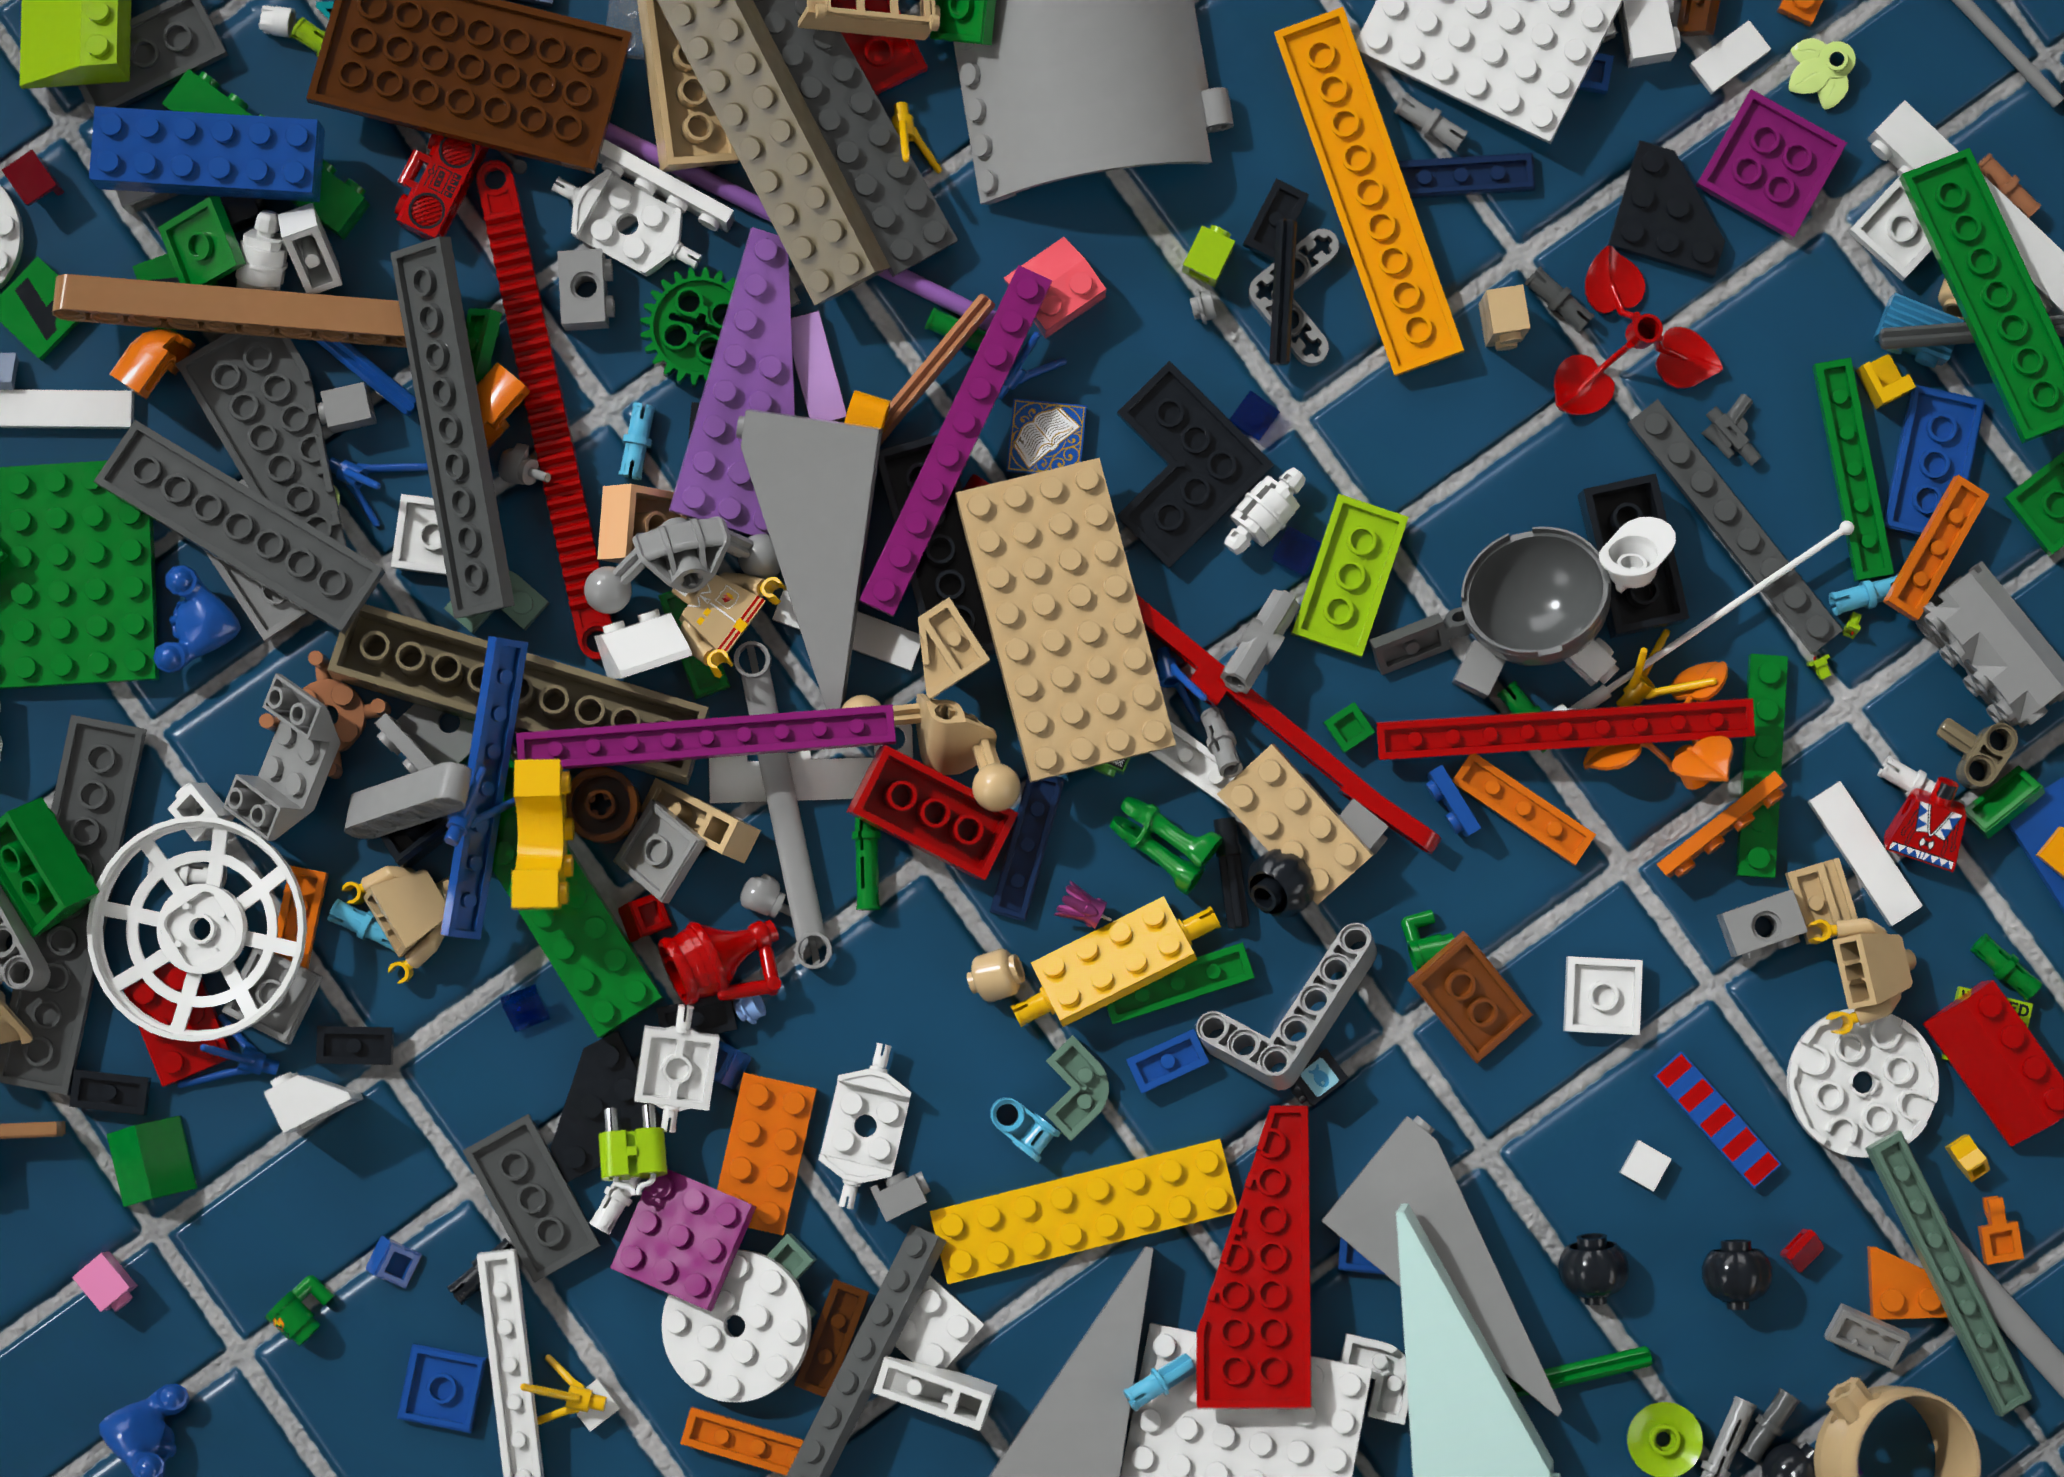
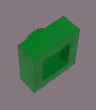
[1323,702,1375,754]

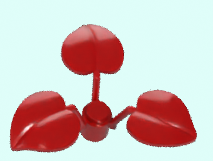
[1554,245,1723,415]

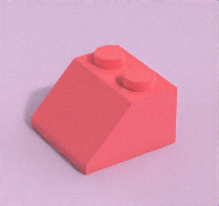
[1004,237,1106,339]

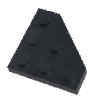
[1608,141,1725,279]
[550,1031,668,1182]

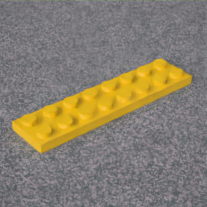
[929,1139,1237,1285]

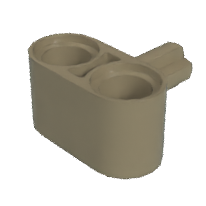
[1936,718,2018,789]

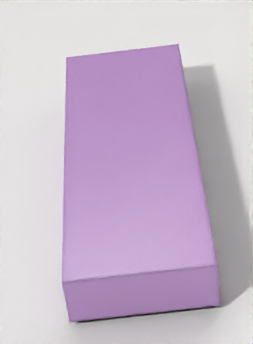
[791,311,847,421]

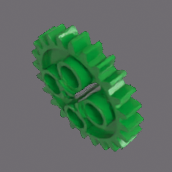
[640,267,736,388]

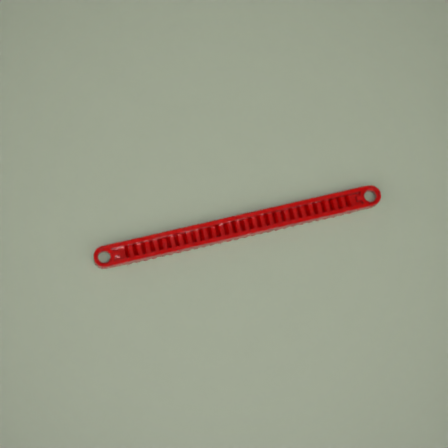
[477,160,613,661]

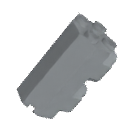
[1916,561,2064,728]

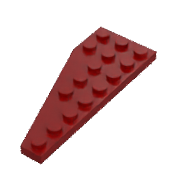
[1196,1105,1312,1409]

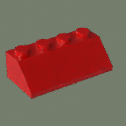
[1922,980,2064,1147]

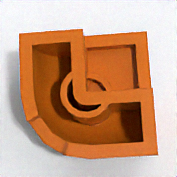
[109,329,196,400]
[476,363,530,450]

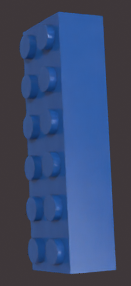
[89,106,325,202]

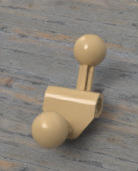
[841,693,1020,811]

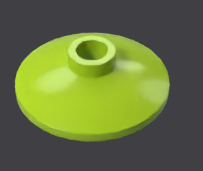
[1627,1402,1703,1477]

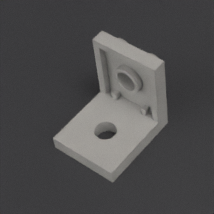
[375,704,475,773]

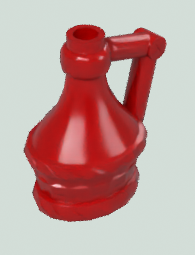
[658,920,781,1005]

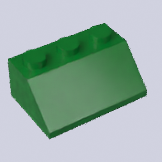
[0,797,100,938]

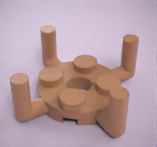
[259,651,391,779]

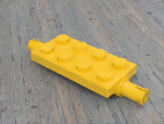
[1011,896,1221,1027]

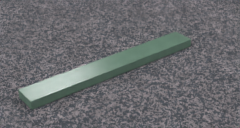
[1865,1131,2033,1417]

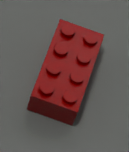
[846,745,1018,880]

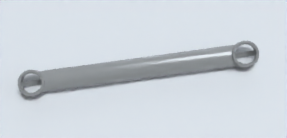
[734,641,832,969]
[1941,1211,2064,1399]

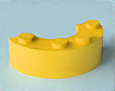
[511,759,574,910]

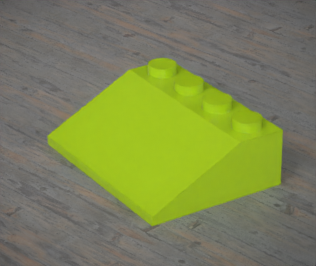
[19,0,131,89]

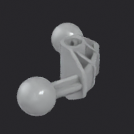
[584,516,781,614]

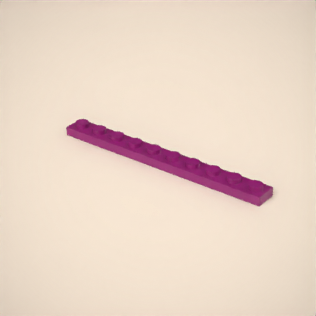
[859,265,1052,617]
[516,705,896,769]

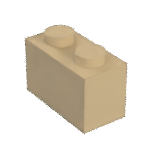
[1478,284,1530,351]

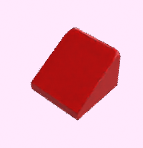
[618,894,672,942]
[1780,1229,1824,1273]

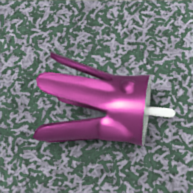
[1054,880,1112,929]

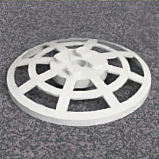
[86,816,307,1042]

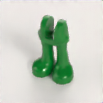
[1109,796,1223,895]

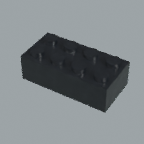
[1577,473,1689,639]

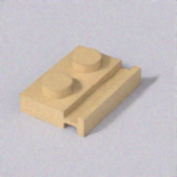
[1785,857,1858,945]

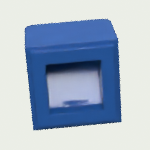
[714,1040,751,1089]
[366,1235,422,1289]

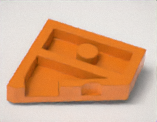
[1867,1246,1948,1320]

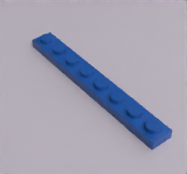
[441,636,529,940]

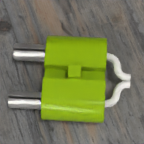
[598,1104,668,1196]

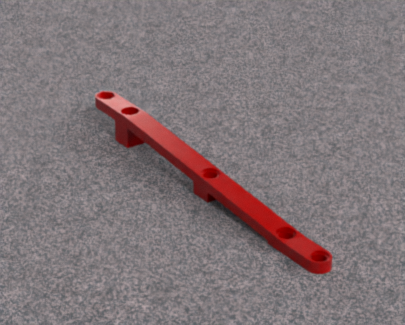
[962,474,1442,854]

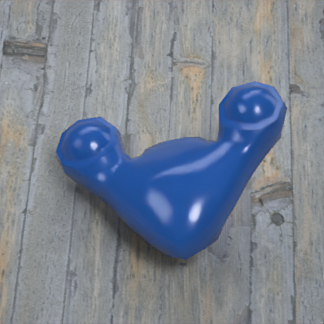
[153,565,242,674]
[99,1384,190,1477]

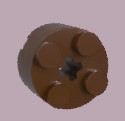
[566,767,642,844]

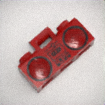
[395,134,489,240]

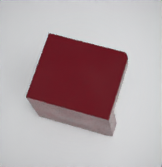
[2,149,64,206]

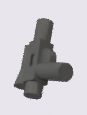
[1701,394,1762,466]

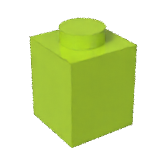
[1182,225,1235,287]

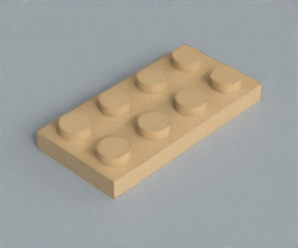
[1217,743,1374,905]

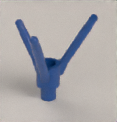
[998,331,1067,400]
[329,457,428,527]
[1155,647,1207,722]
[444,767,516,846]
[177,1014,280,1088]

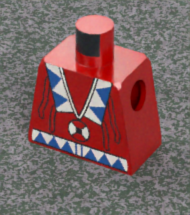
[1884,777,1966,872]

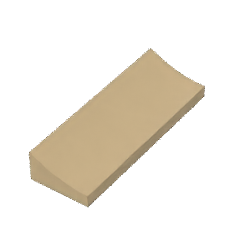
[637,0,739,173]

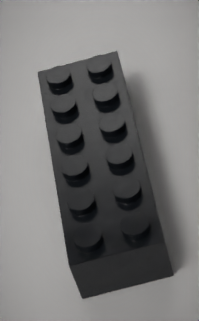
[878,434,996,656]

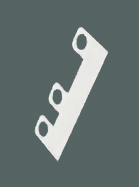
[709,724,913,803]

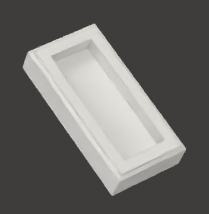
[1689,20,1771,95]

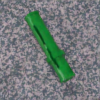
[852,817,881,911]

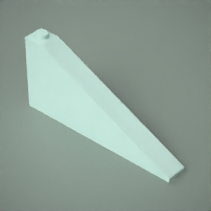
[1396,1203,1561,1477]

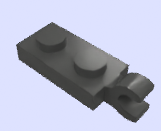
[1370,607,1472,675]

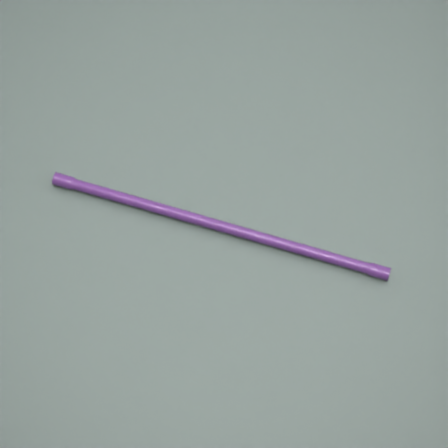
[605,122,996,331]

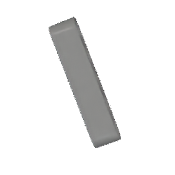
[344,762,472,839]
[0,886,51,992]

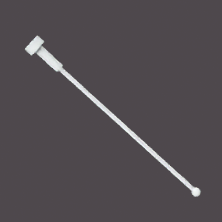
[1551,521,1854,711]

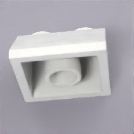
[594,609,692,679]
[263,1072,364,1133]

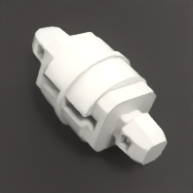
[235,210,288,291]
[1224,467,1306,555]

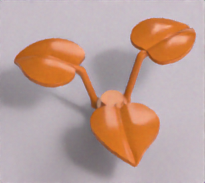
[1583,661,1733,790]

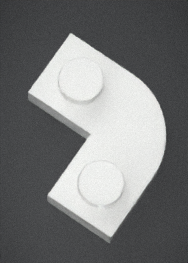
[1340,1333,1409,1425]

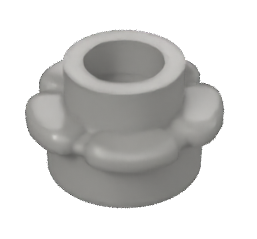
[1190,289,1217,324]

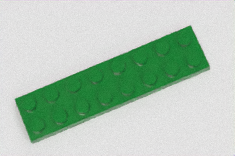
[1899,148,2064,444]

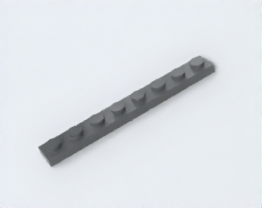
[1627,399,1843,654]
[786,1224,947,1477]

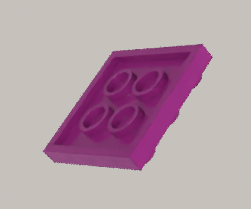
[1696,89,1847,240]
[610,1169,756,1312]

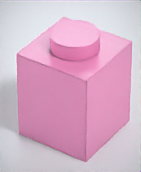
[72,1251,138,1312]

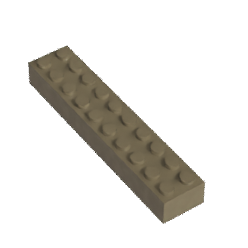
[657,0,890,306]
[327,604,710,785]

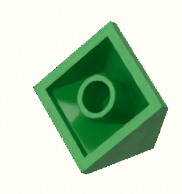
[106,1116,198,1207]

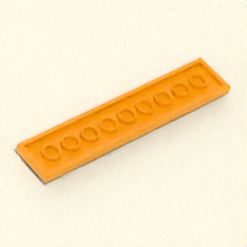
[1274,7,1464,377]

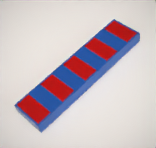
[1652,1051,1782,1189]

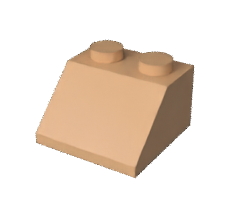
[597,484,687,563]

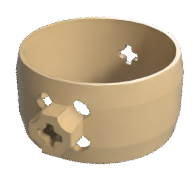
[1814,1377,1981,1477]

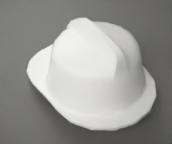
[1599,517,1676,593]

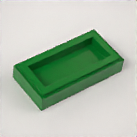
[1965,765,2045,839]

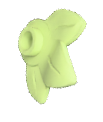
[1788,38,1856,110]

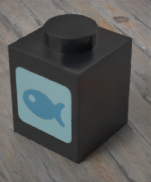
[1289,1048,1349,1106]

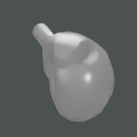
[498,443,551,485]
[740,874,791,918]

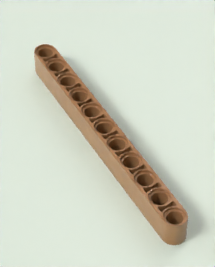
[52,274,464,348]

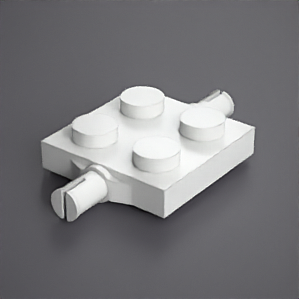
[634,1004,720,1133]

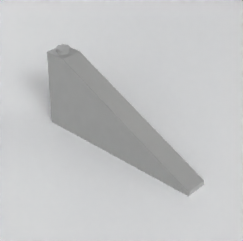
[736,409,883,709]
[1321,1116,1562,1416]
[988,1246,1153,1477]

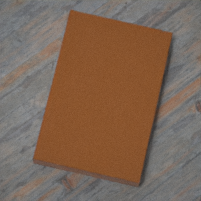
[1407,931,1533,1064]

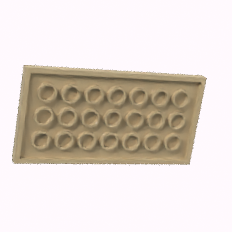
[955,458,1176,783]

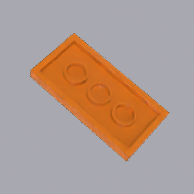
[717,1072,817,1236]

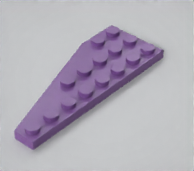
[669,227,795,536]

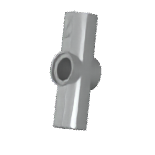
[1220,589,1300,694]

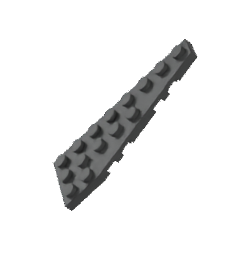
[175,334,347,547]

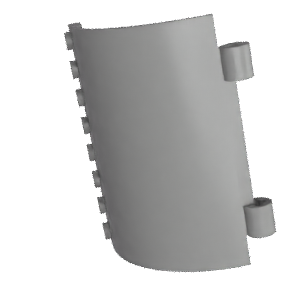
[953,0,1234,205]

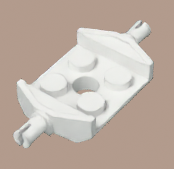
[552,169,702,277]
[818,1043,912,1209]

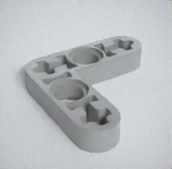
[1248,229,1339,367]

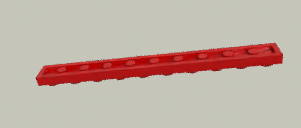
[1376,698,1755,760]

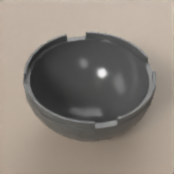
[1461,527,1611,666]

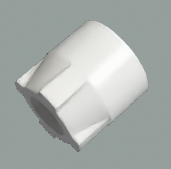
[259,5,296,38]

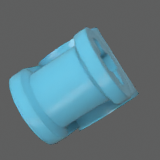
[990,1097,1061,1163]

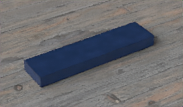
[1398,153,1536,199]
[990,776,1065,922]

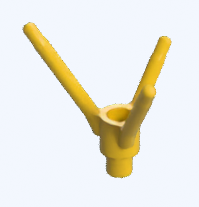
[891,102,942,174]
[1616,629,1717,706]
[520,1354,607,1425]

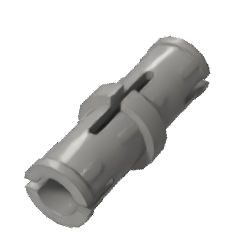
[1394,92,1468,152]
[1200,707,1243,778]

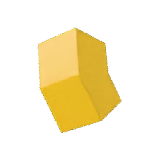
[1945,1134,1990,1183]

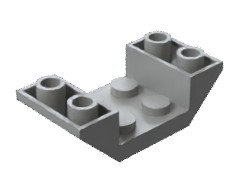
[223,673,341,841]

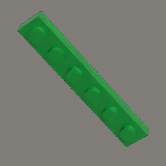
[1812,357,1894,582]
[1736,654,1788,879]

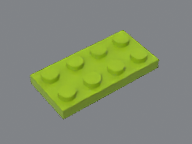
[1291,493,1409,658]

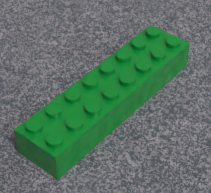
[492,754,665,1038]

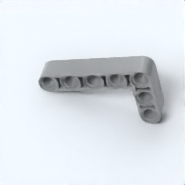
[1196,923,1377,1090]

